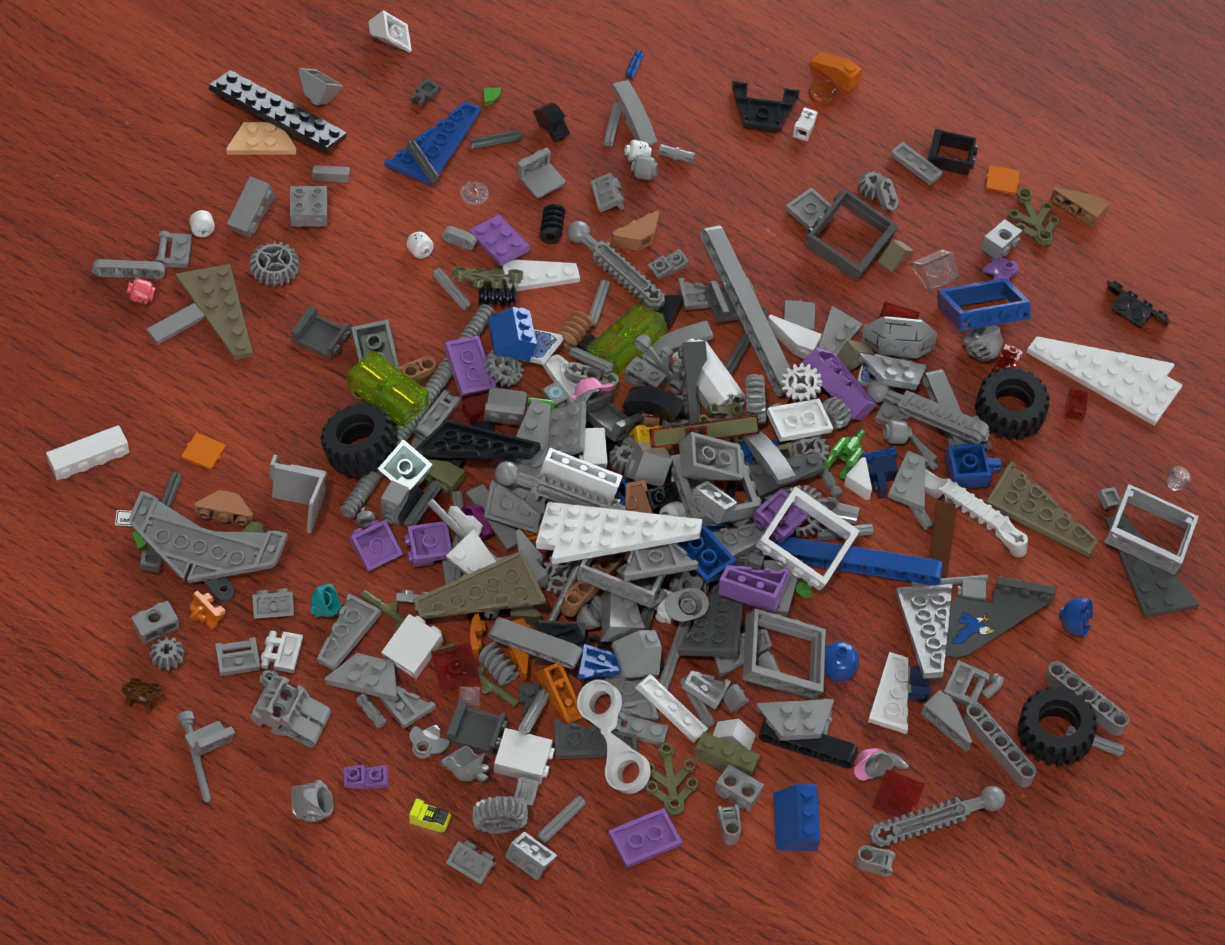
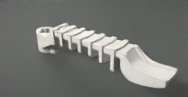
[925,468,1028,558]

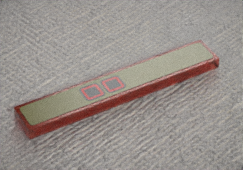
[649,414,759,449]

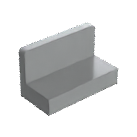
[184,721,235,757]

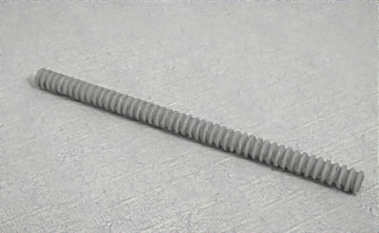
[340,304,495,518]

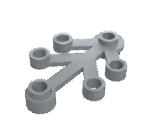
[634,334,684,394]

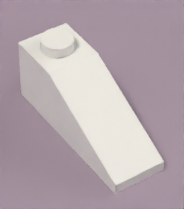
[768,314,822,359]

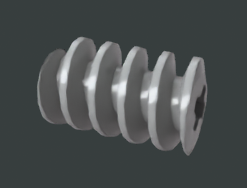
[479,641,520,686]

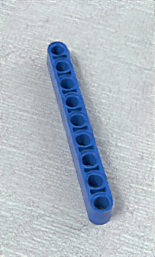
[769,537,943,585]

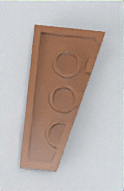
[623,480,652,563]

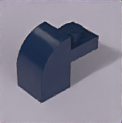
[868,454,899,499]
[908,666,931,701]

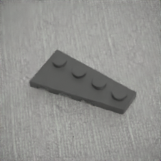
[748,452,824,499]
[554,719,638,759]

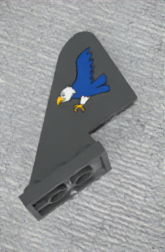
[945,576,1057,658]

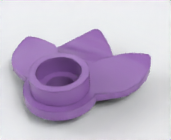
[982,257,1019,280]

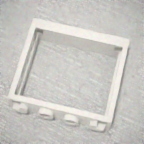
[755,486,860,591]

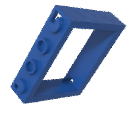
[937,278,1031,331]

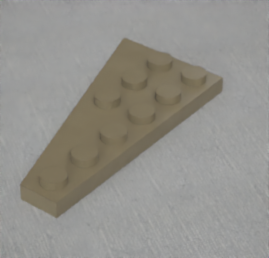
[175,264,253,360]
[986,461,1098,558]
[413,550,547,619]

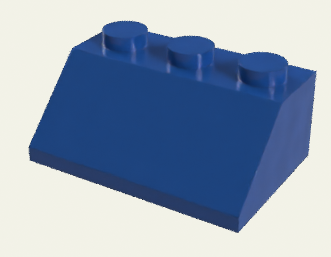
[488,307,537,361]
[676,518,736,582]
[773,784,820,851]

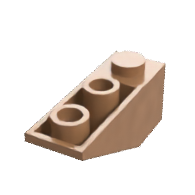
[1050,187,1109,228]

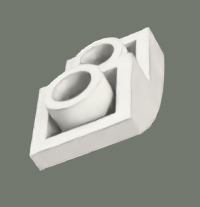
[447,506,483,536]

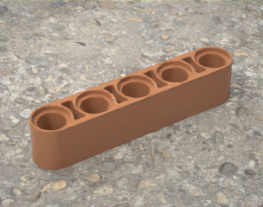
[351,356,436,406]
[560,552,626,617]

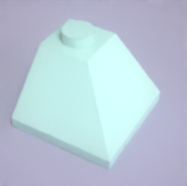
[378,440,432,496]

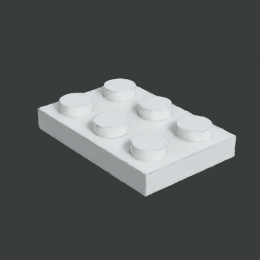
[766,399,833,442]

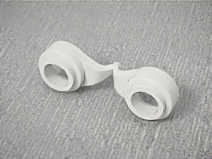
[577,680,650,794]

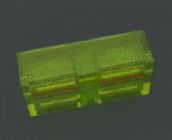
[587,304,668,375]
[347,350,429,428]

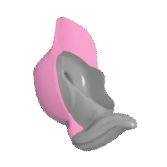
[567,377,614,405]
[854,748,909,781]

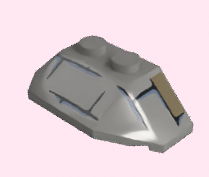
[861,316,937,358]

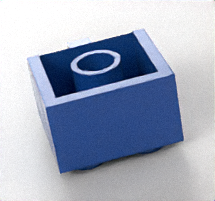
[944,443,1002,489]

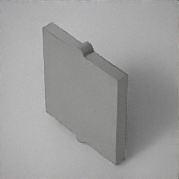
[784,300,815,331]

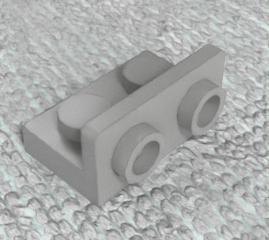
[591,173,625,212]
[689,480,738,524]
[252,588,294,619]
[505,832,557,880]
[446,840,497,884]

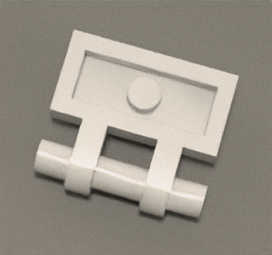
[260,631,303,673]

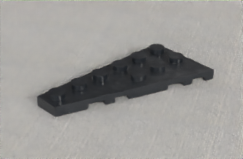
[415,420,541,460]

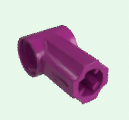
[460,504,494,542]

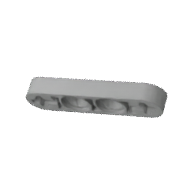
[92,259,165,279]

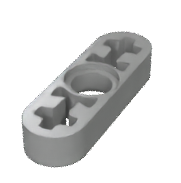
[564,362,619,391]

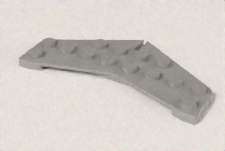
[129,491,288,583]

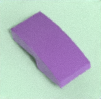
[344,765,389,789]

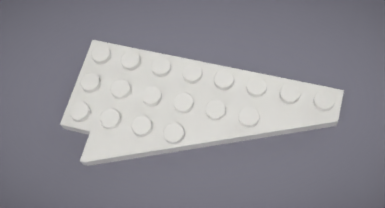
[1026,336,1183,426]
[536,502,702,564]

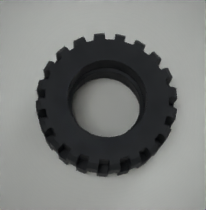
[975,367,1050,440]
[320,403,398,477]
[1017,686,1098,766]

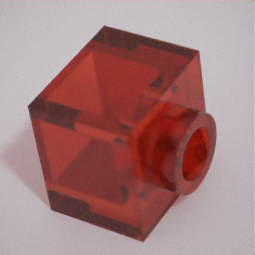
[462,396,485,425]

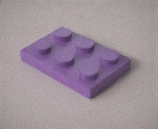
[469,215,530,266]
[443,336,496,397]
[608,808,682,869]

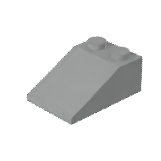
[350,319,399,382]
[679,432,743,480]

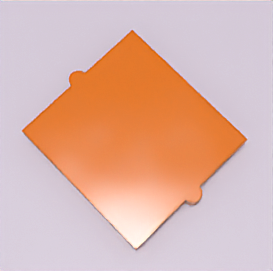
[986,165,1020,195]
[181,432,226,471]

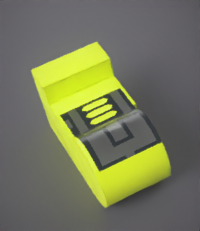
[409,798,451,832]

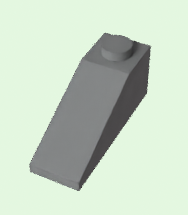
[921,690,972,753]

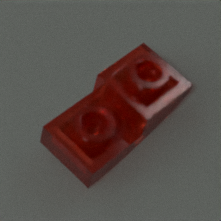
[991,345,1023,373]
[422,492,449,524]

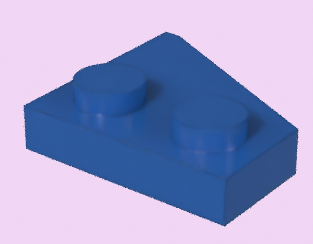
[577,644,620,679]

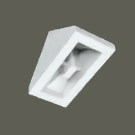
[844,457,872,500]
[713,719,756,750]

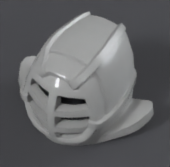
[962,325,1003,362]
[291,780,334,822]

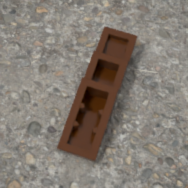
[929,501,956,577]

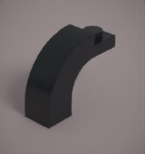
[622,386,684,423]

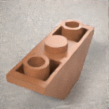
[611,211,659,251]
[194,490,253,526]

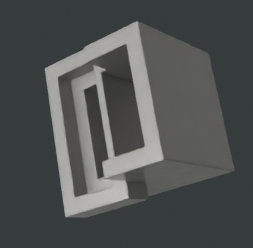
[624,441,672,486]

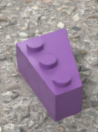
[719,565,790,613]

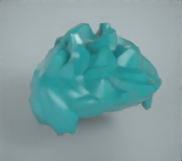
[310,584,341,617]

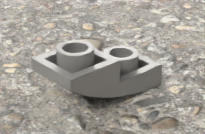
[648,248,690,279]

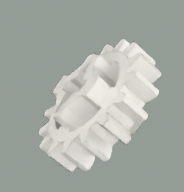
[781,363,822,403]

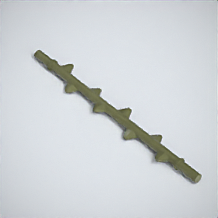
[361,589,520,708]

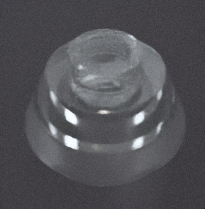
[1167,466,1192,491]

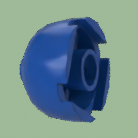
[1059,597,1093,637]
[824,641,859,682]

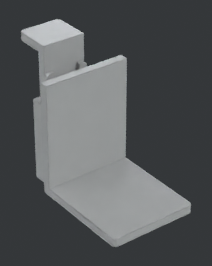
[269,455,328,534]

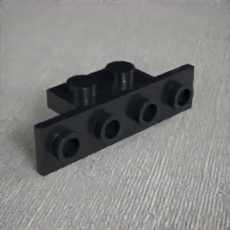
[1106,280,1170,329]

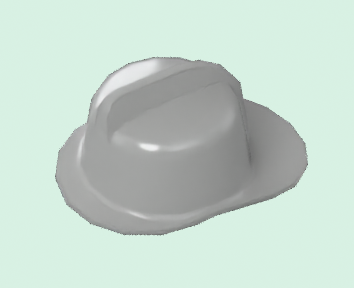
[665,588,709,622]

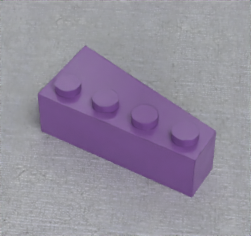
[801,348,877,420]

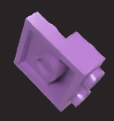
[753,488,809,544]
[348,519,403,572]
[404,521,452,568]

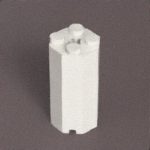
[672,338,746,419]

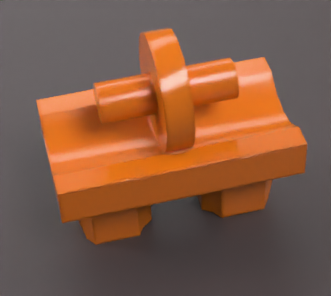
[189,591,226,629]

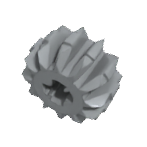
[857,170,886,200]
[822,396,852,430]
[609,443,634,475]
[150,636,185,672]

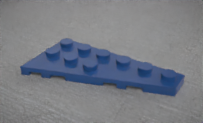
[384,101,481,186]

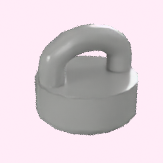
[356,507,376,528]

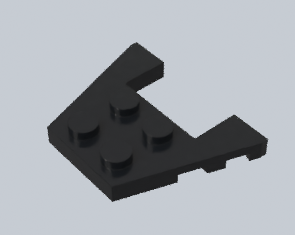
[732,81,800,132]

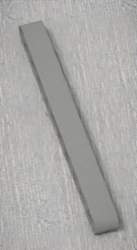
[700,225,793,397]

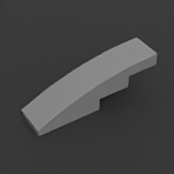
[612,80,657,146]
[635,320,713,360]
[743,431,796,485]

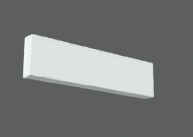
[636,674,708,743]

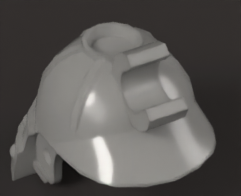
[439,745,489,782]

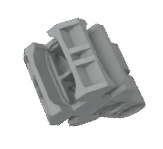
[250,675,332,748]

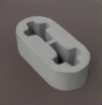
[875,178,898,210]
[442,226,477,250]

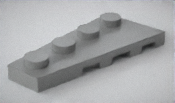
[317,594,381,671]

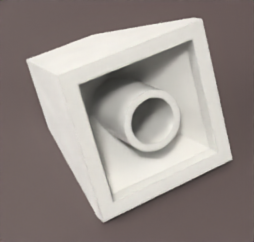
[368,10,412,53]

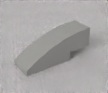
[516,529,548,588]

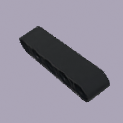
[758,718,858,769]

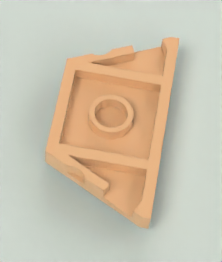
[227,122,296,155]

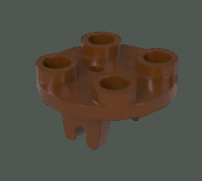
[121,678,162,711]

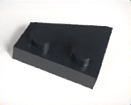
[533,622,585,646]

